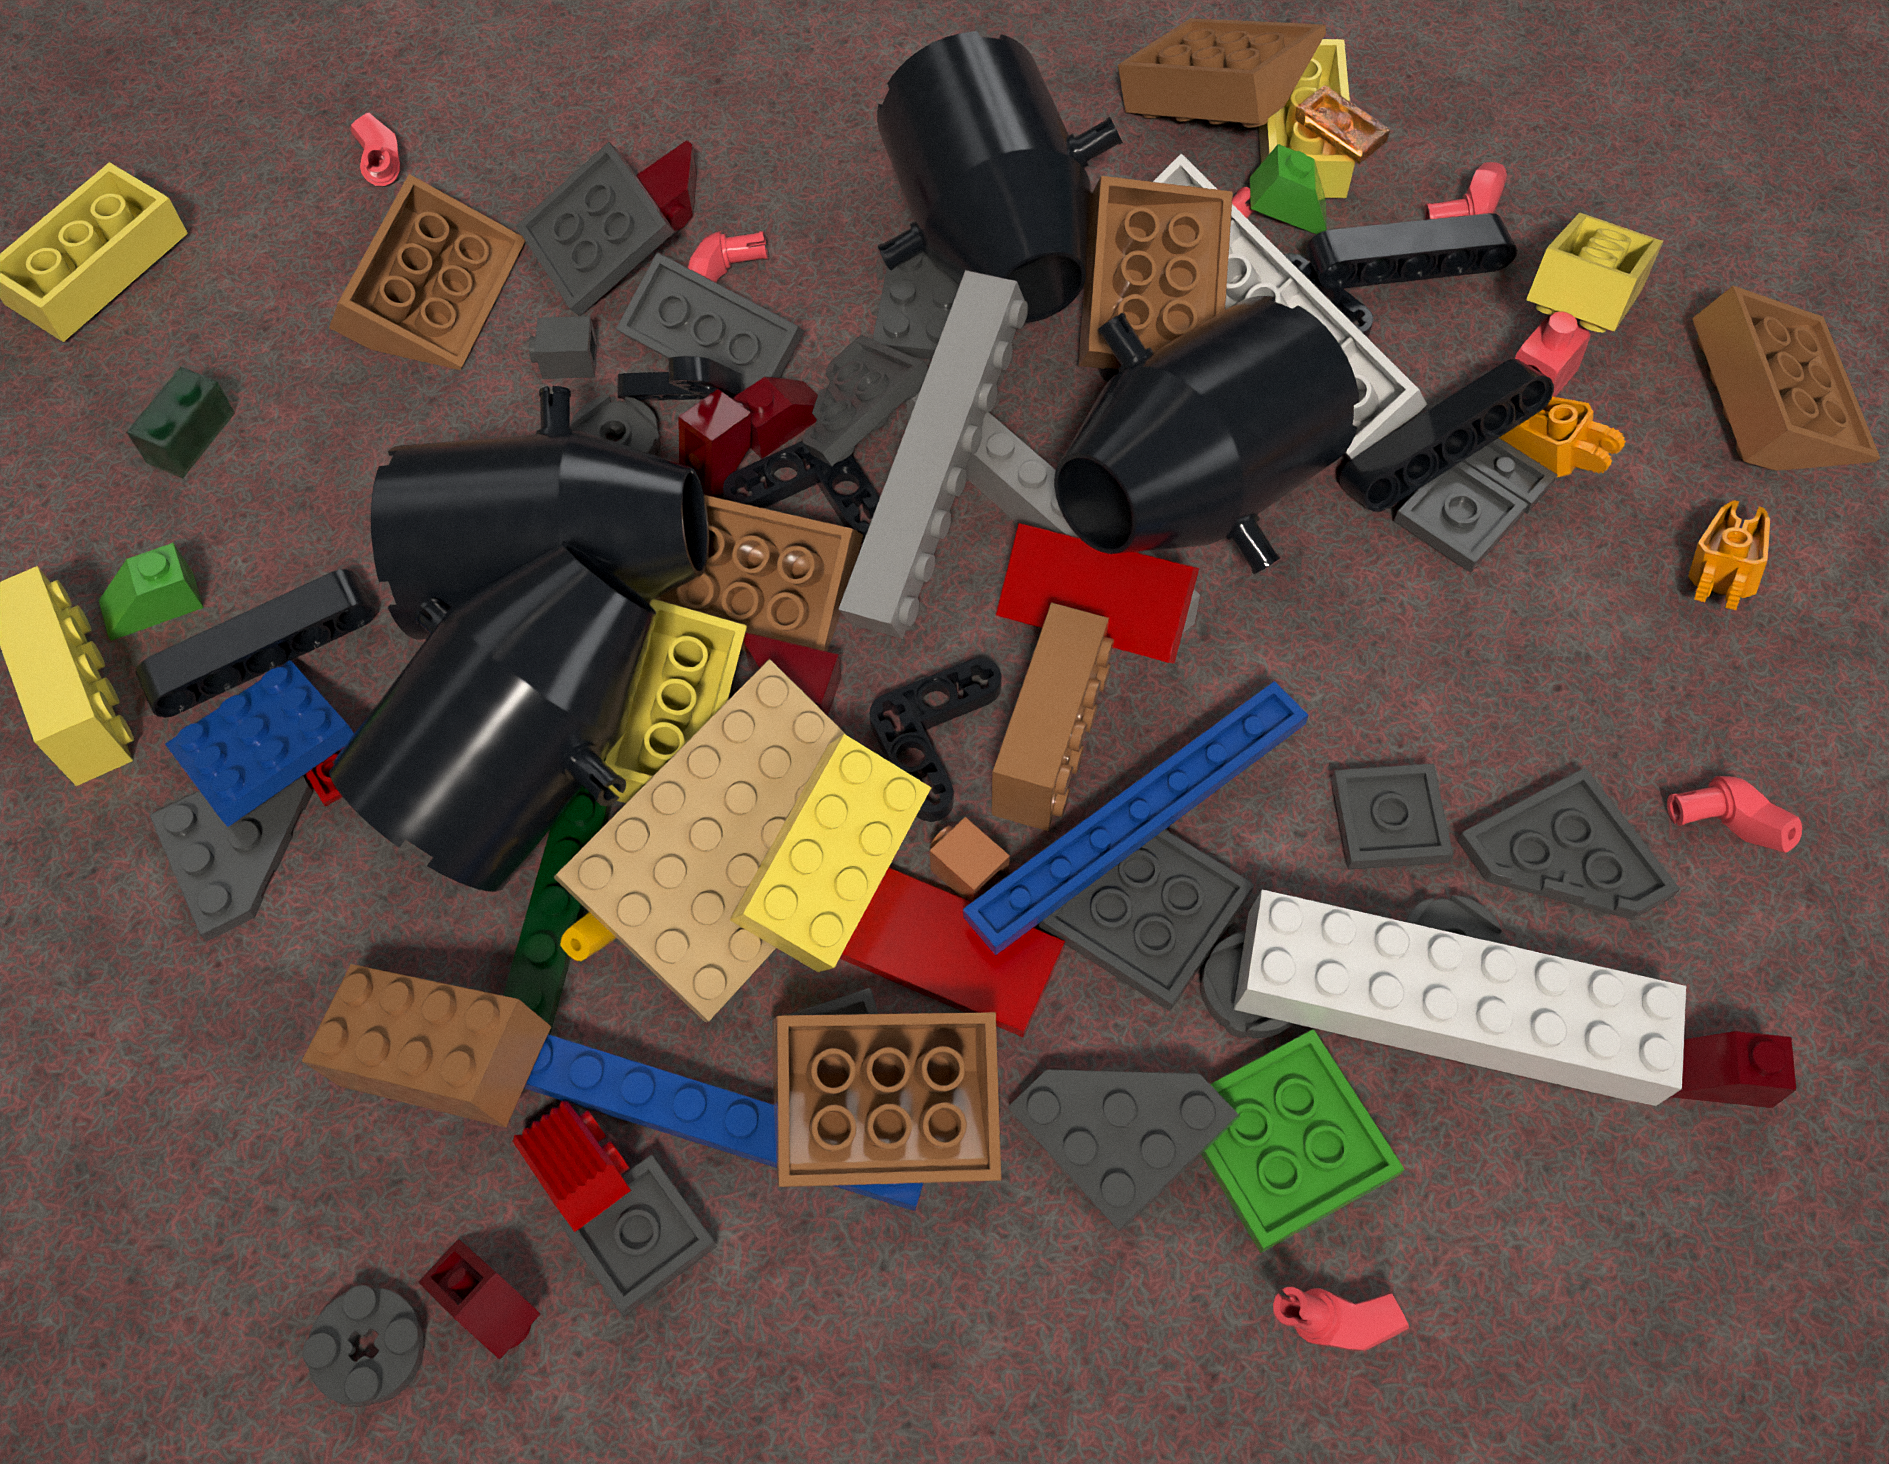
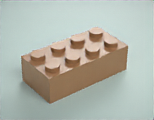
[992,603,1114,831]
[302,964,551,1128]

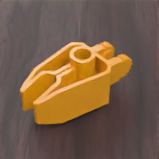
[1499,396,1626,477]
[1688,500,1770,610]

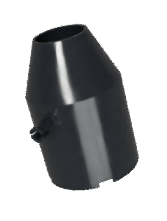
[877,31,1123,323]
[1054,296,1359,574]
[371,386,709,640]
[329,543,656,892]

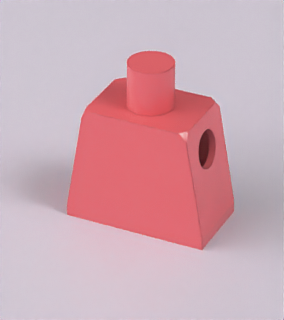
[1515,312,1591,397]

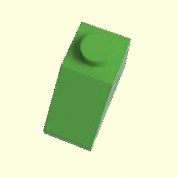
[1250,144,1327,235]
[99,543,204,641]

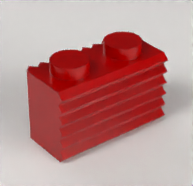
[512,1101,631,1232]

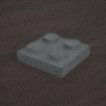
[1394,461,1528,573]
[1331,763,1453,870]
[559,1154,717,1317]

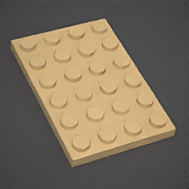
[553,659,846,1022]

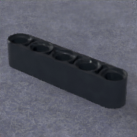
[1306,213,1518,289]
[1340,359,1554,512]
[135,569,375,718]

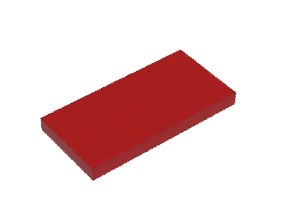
[996,523,1199,664]
[839,868,1065,1038]

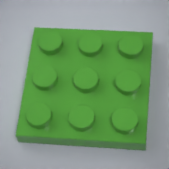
[1201,1029,1405,1254]

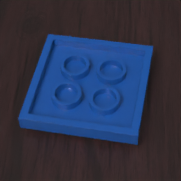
[165,660,354,827]

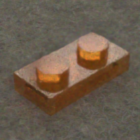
[1295,85,1390,164]

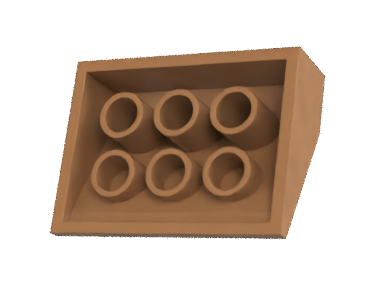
[1118,18,1326,127]
[329,174,525,370]
[1078,176,1233,369]
[1692,285,1880,471]
[649,495,863,652]
[772,1012,1001,1187]

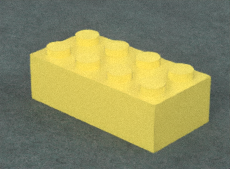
[1259,39,1355,198]
[0,162,188,342]
[1526,213,1663,333]
[0,566,134,786]
[605,599,747,803]
[730,734,931,972]

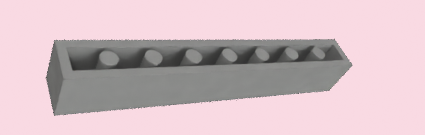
[838,270,1028,639]
[906,392,1200,634]

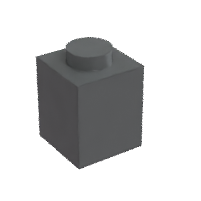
[529,316,597,379]

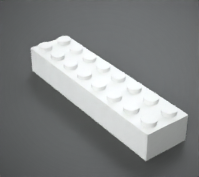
[1153,154,1427,460]
[1234,890,1686,1106]

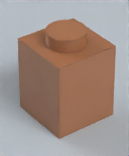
[930,817,1010,902]

